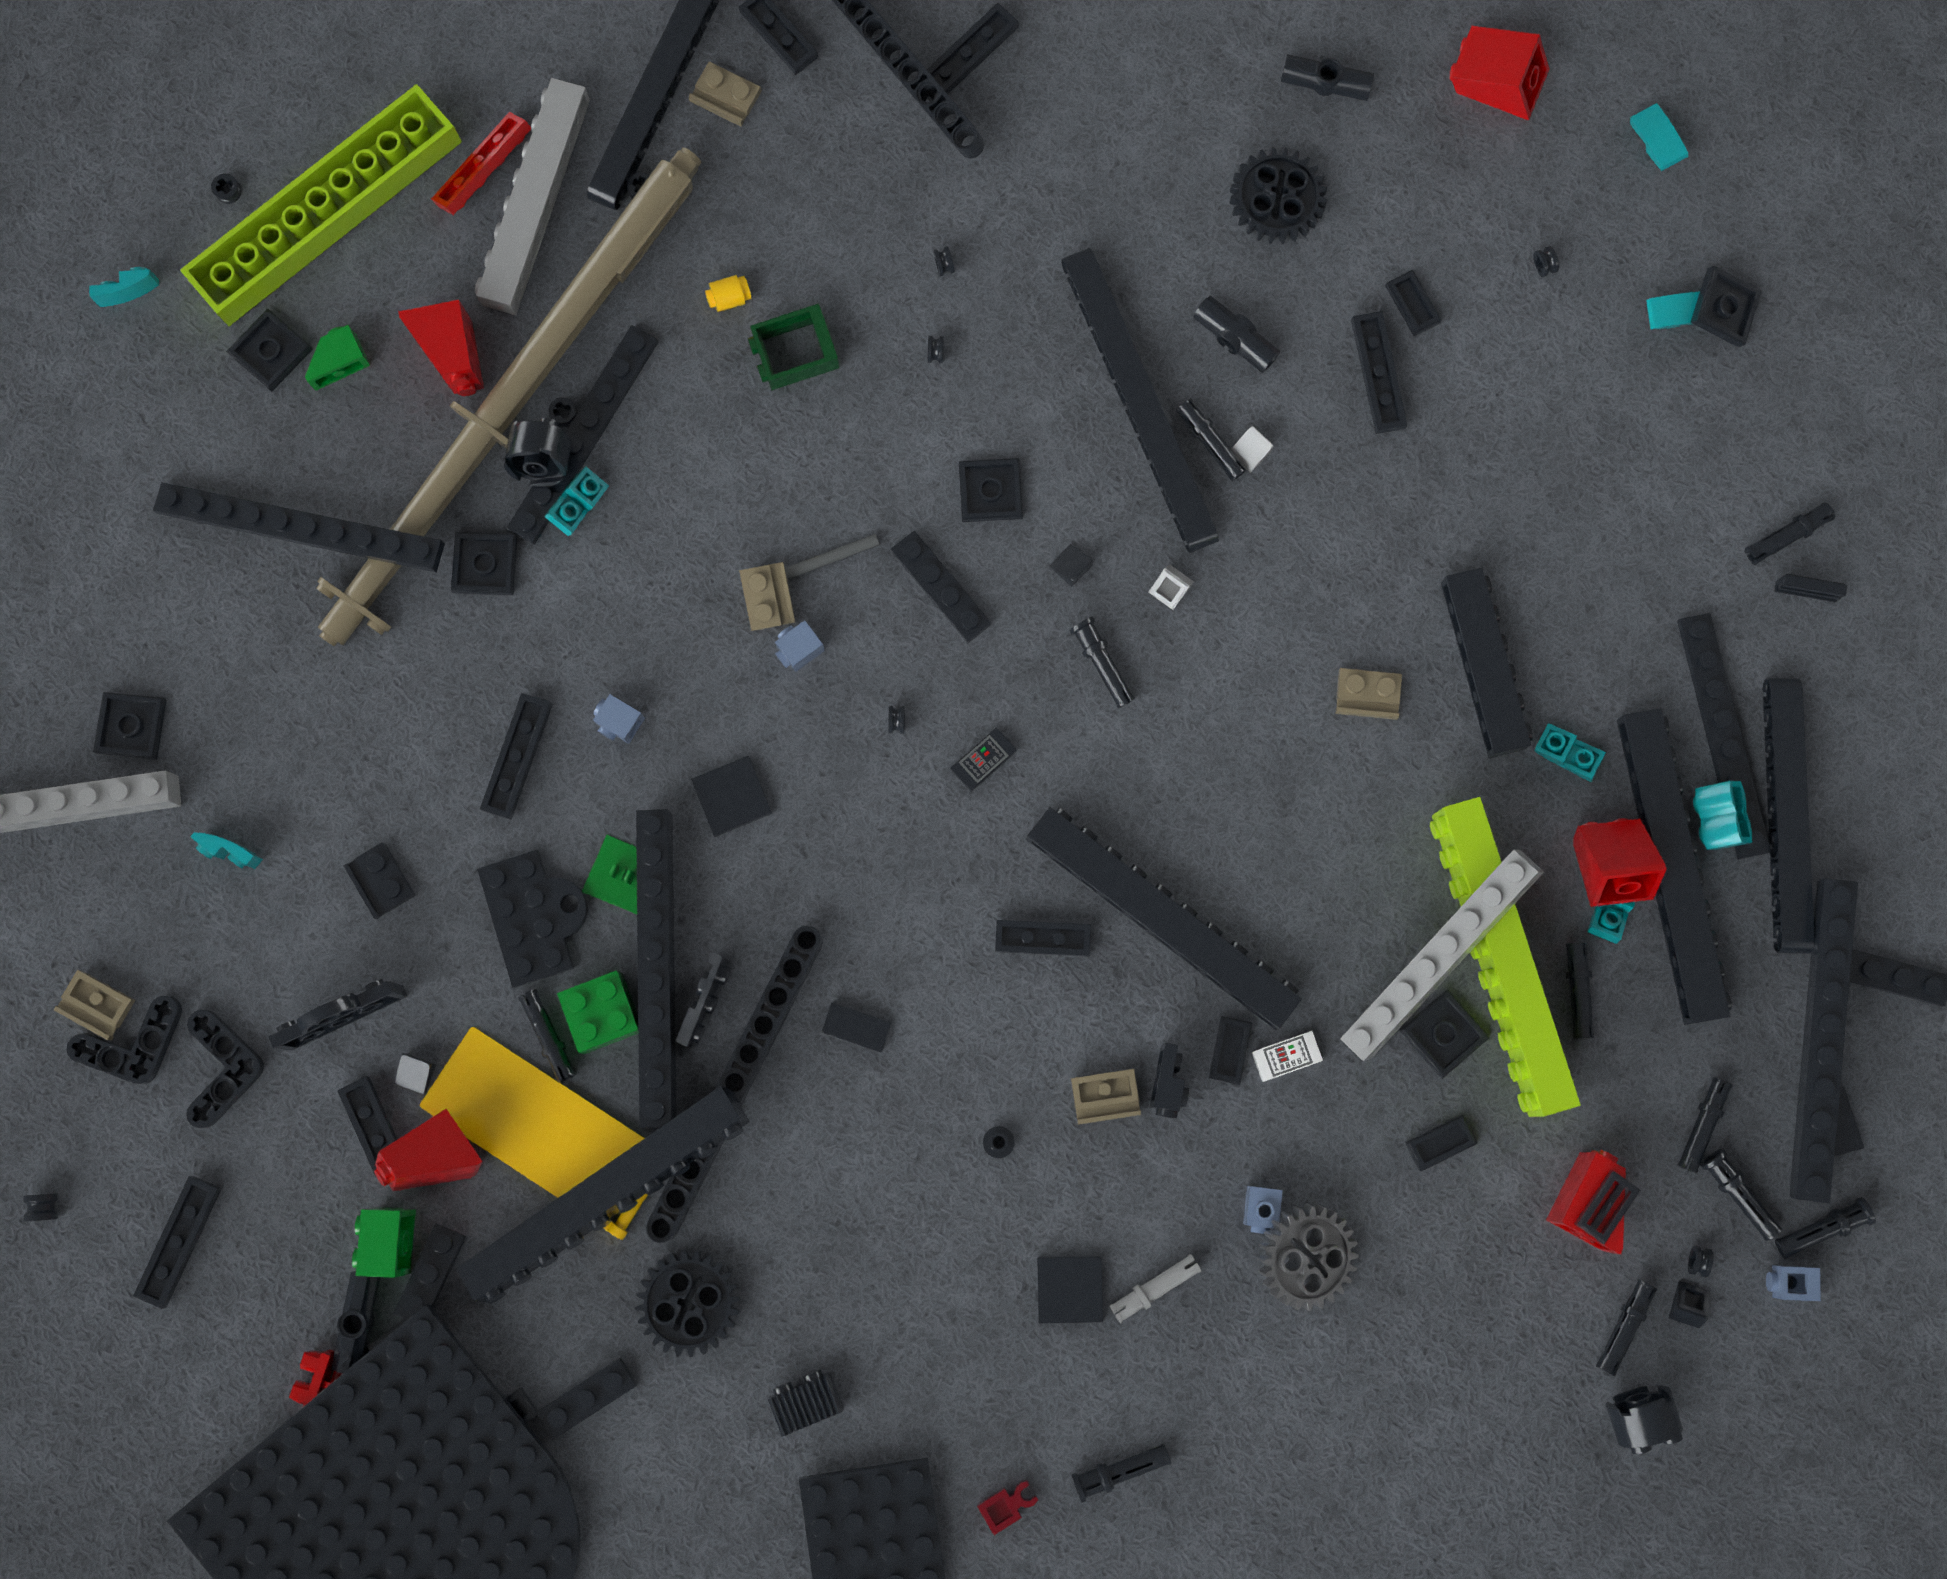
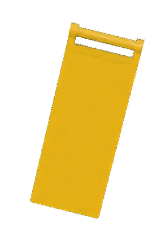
[420,1027,648,1240]

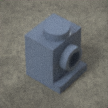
[1766,1265,1821,1301]

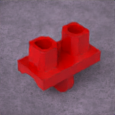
[289,1349,343,1407]

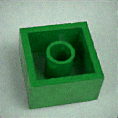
[557,970,638,1054]
[352,1207,416,1278]

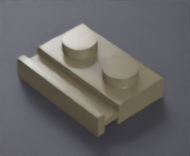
[689,62,762,127]
[739,562,795,631]
[1335,668,1402,720]
[54,970,136,1041]
[1071,1069,1141,1125]

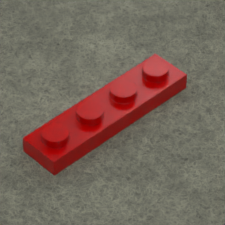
[431,112,531,216]

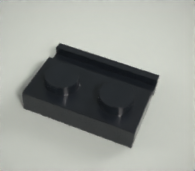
[343,842,416,919]

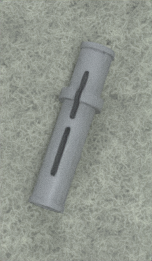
[1109,1254,1202,1324]

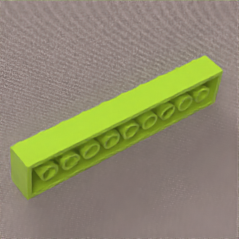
[180,84,462,326]
[1430,797,1581,1117]

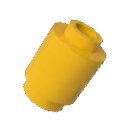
[705,275,752,312]

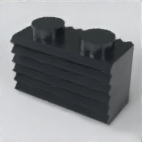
[768,1369,844,1437]

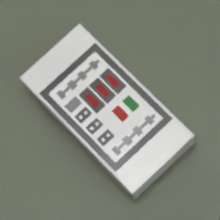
[1252,1031,1323,1082]

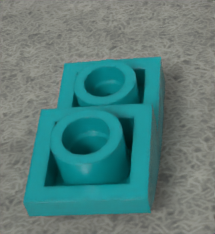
[1630,103,1688,171]
[89,267,159,307]
[1646,291,1700,330]
[544,466,609,536]
[1534,723,1606,782]
[190,832,263,869]
[1587,902,1635,944]

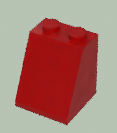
[1450,26,1550,120]
[398,300,484,396]
[1573,818,1667,907]
[374,1109,483,1191]
[1546,1150,1626,1254]

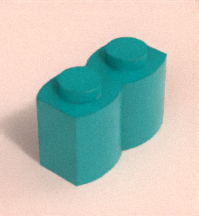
[1693,781,1752,850]

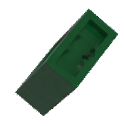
[748,303,840,391]

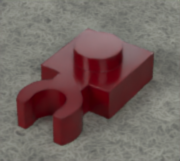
[977,1480,1038,1535]

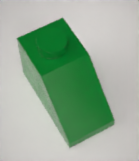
[305,325,371,391]

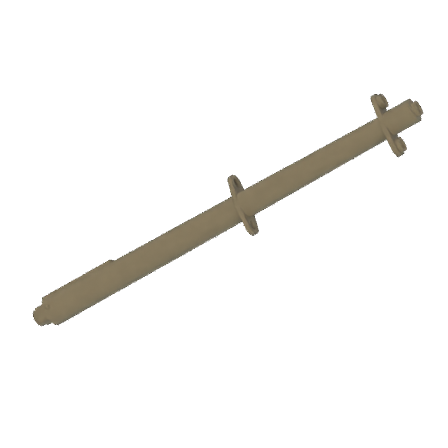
[316,147,702,647]

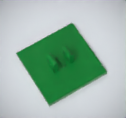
[582,835,637,914]

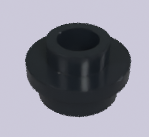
[983,1126,1015,1158]

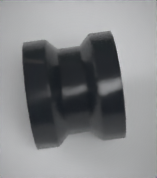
[23,1193,58,1222]

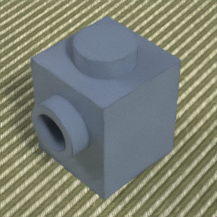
[775,620,825,672]
[593,694,645,744]
[1243,1186,1283,1234]

